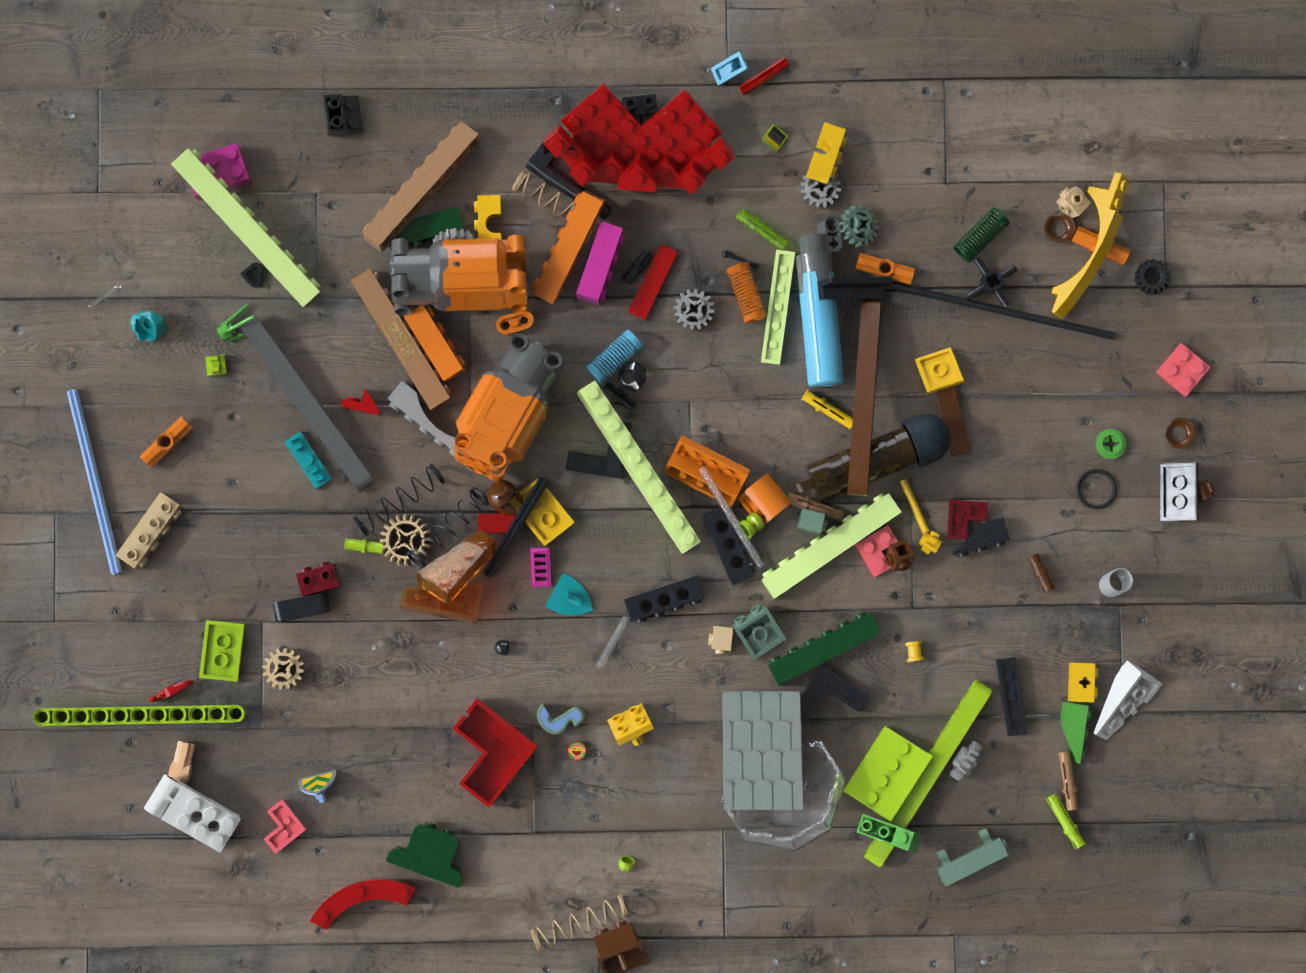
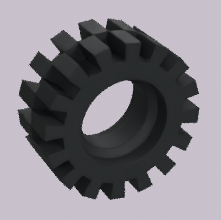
[1134,259,1171,295]

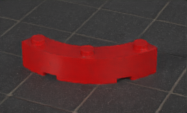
[310,878,417,930]

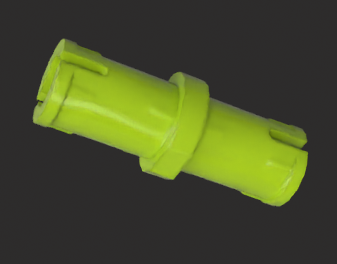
[344,538,384,554]

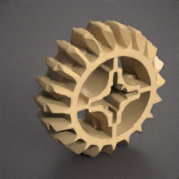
[380,514,432,566]

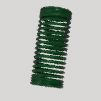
[953,207,1010,263]

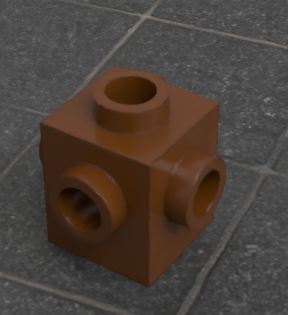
[885,540,915,572]

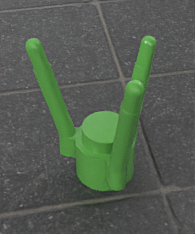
[217,304,255,342]

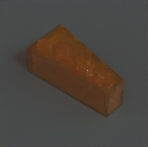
[417,530,496,604]
[400,584,485,625]

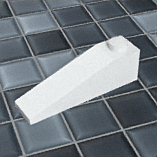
[1094,661,1162,740]

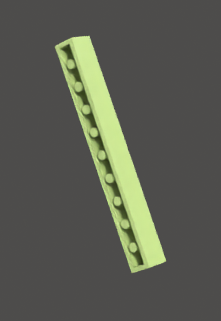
[171,148,321,307]
[576,381,701,553]

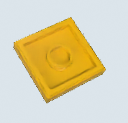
[915,347,964,395]

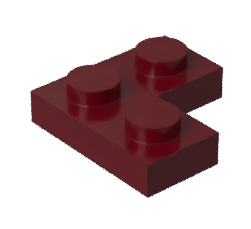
[947,500,988,540]

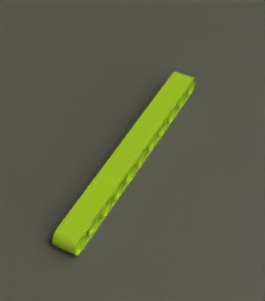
[863,679,993,868]
[33,705,247,726]

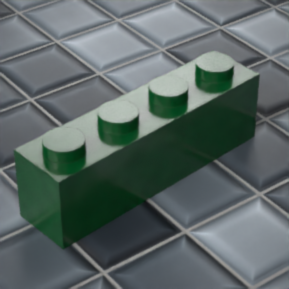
[389,206,465,250]

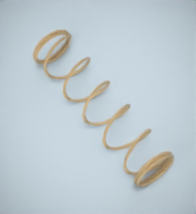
[512,171,605,240]
[530,894,629,952]

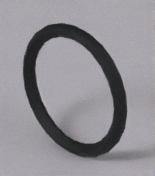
[1076,469,1116,509]

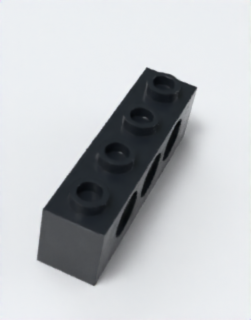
[702,505,755,586]
[624,575,704,624]

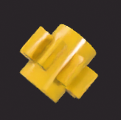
[918,531,942,555]

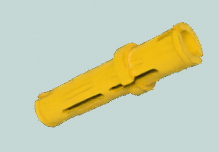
[801,389,853,430]

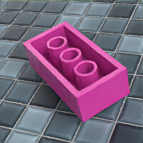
[576,221,625,306]

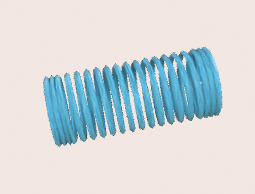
[586,329,643,385]

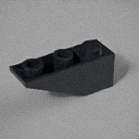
[951,517,1010,558]

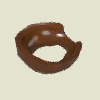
[1044,215,1076,243]
[1165,417,1195,449]

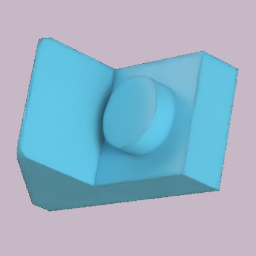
[711,51,749,86]

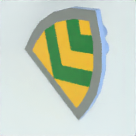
[298,770,336,803]

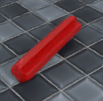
[739,57,789,95]

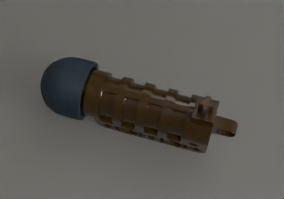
[794,414,951,502]

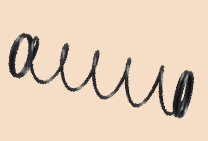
[353,463,445,537]
[407,487,490,570]

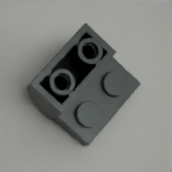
[322,94,363,137]

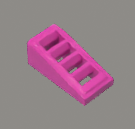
[530,548,551,587]

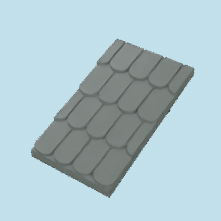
[722,691,803,810]

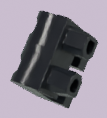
[622,94,658,124]

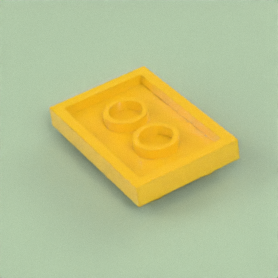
[509,479,575,546]

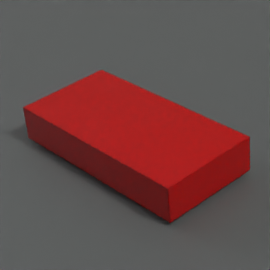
[478,513,517,533]

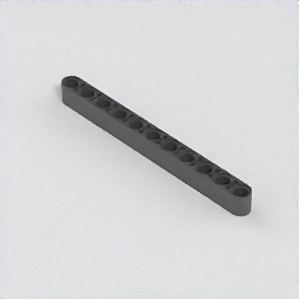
[240,313,375,493]

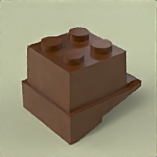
[593,921,650,973]

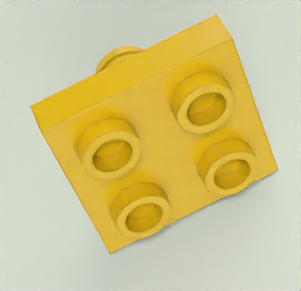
[607,703,654,746]

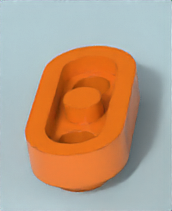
[496,310,534,335]

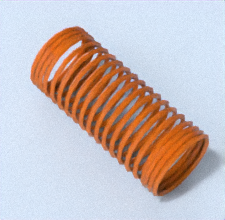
[726,262,767,324]

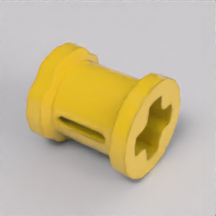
[905,641,924,662]

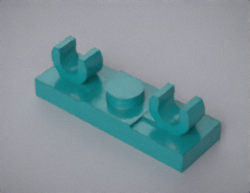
[284,431,332,490]

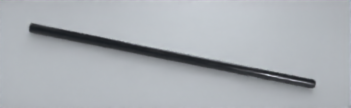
[890,282,1115,340]

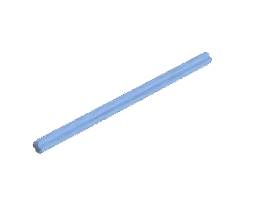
[67,389,122,575]

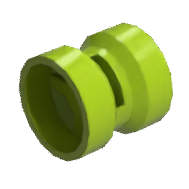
[737,513,764,539]

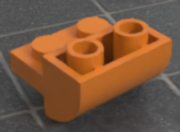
[737,473,792,525]

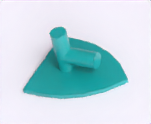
[545,573,593,616]

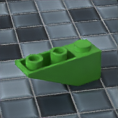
[1060,702,1091,763]
[857,814,922,853]

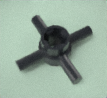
[966,257,1018,308]

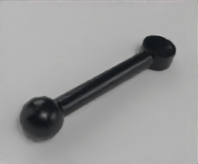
[722,250,760,269]

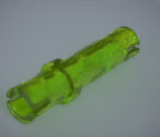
[735,209,788,250]

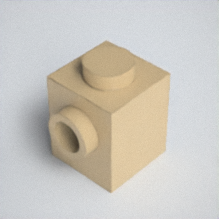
[708,626,733,655]

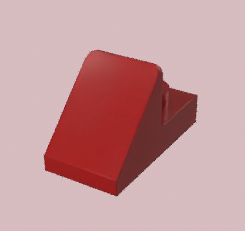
[341,388,381,416]

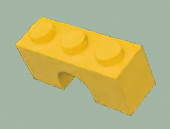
[806,122,847,184]
[474,195,502,240]

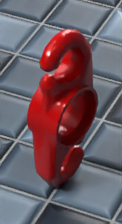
[149,680,194,702]

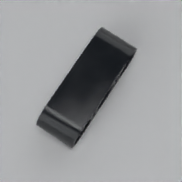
[272,593,330,622]

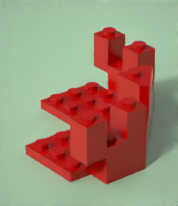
[543,83,735,195]

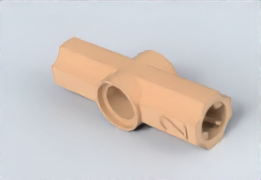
[169,741,195,784]

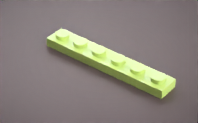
[761,250,795,366]

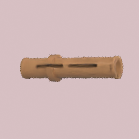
[787,492,844,522]
[1058,751,1079,811]

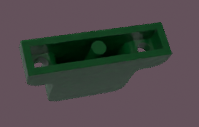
[386,821,463,888]

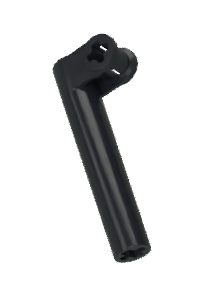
[525,142,612,220]

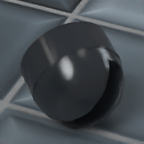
[494,640,509,656]

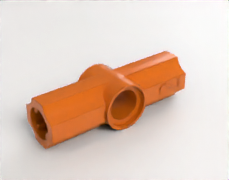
[1071,226,1130,266]
[855,253,915,285]
[140,416,193,468]

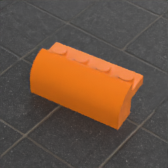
[663,435,750,507]

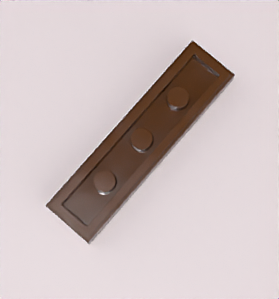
[936,386,971,456]

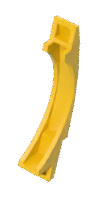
[1052,172,1130,319]

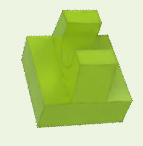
[205,355,228,377]

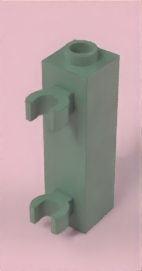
[935,828,1009,886]

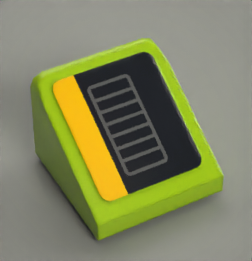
[762,124,788,152]

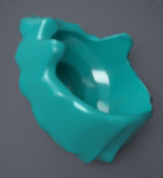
[131,310,168,342]

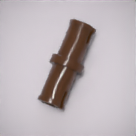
[1027,553,1055,593]

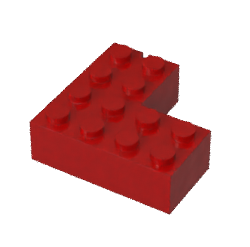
[453,698,538,808]

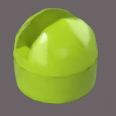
[619,856,635,872]

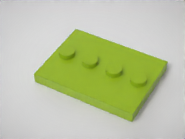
[843,726,934,823]

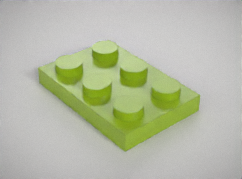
[199,620,245,682]

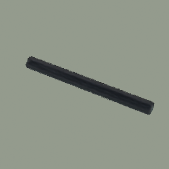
[482,477,549,578]

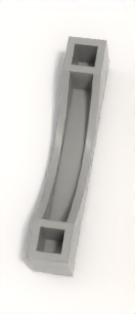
[387,381,473,472]

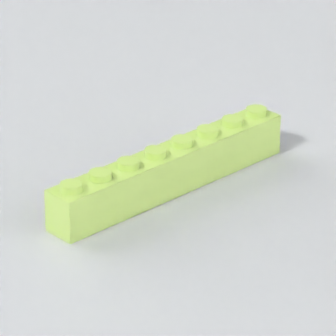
[761,493,901,599]

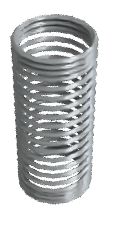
[1099,568,1134,597]

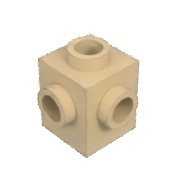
[1056,186,1091,218]

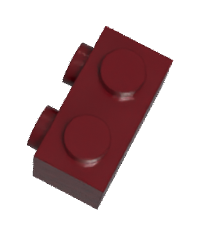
[296,561,341,597]

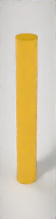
[900,479,930,534]

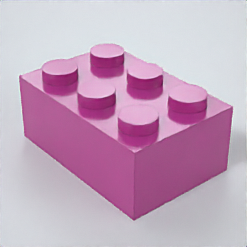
[191,143,252,201]

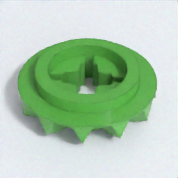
[1095,429,1126,460]

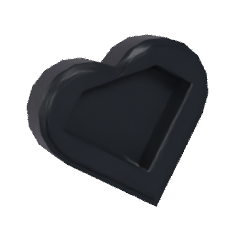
[240,263,264,288]

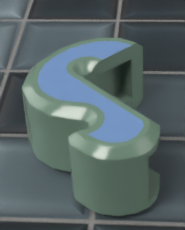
[537,704,585,735]

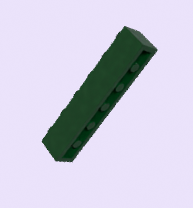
[767,611,881,686]

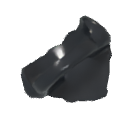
[619,360,647,392]

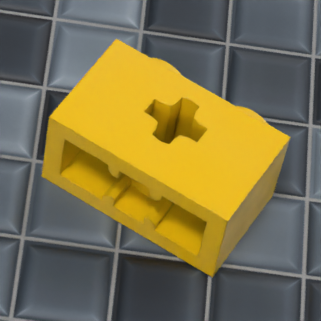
[1068,663,1098,702]

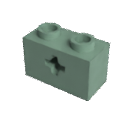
[796,509,828,535]

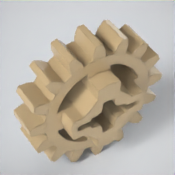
[262,648,305,690]

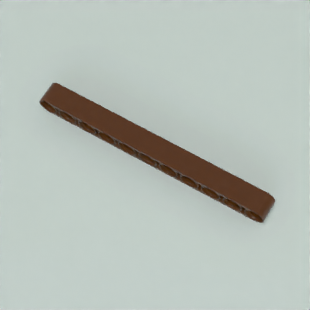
[848,300,881,496]

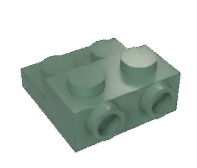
[732,605,786,660]

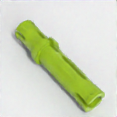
[1046,793,1086,850]

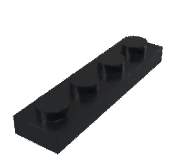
[995,657,1028,736]

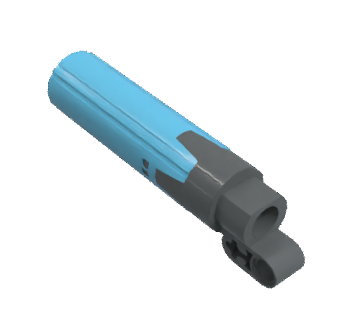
[796,216,844,387]

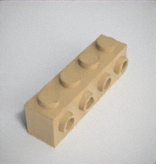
[116,492,182,569]

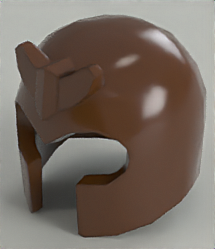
[487,480,523,515]

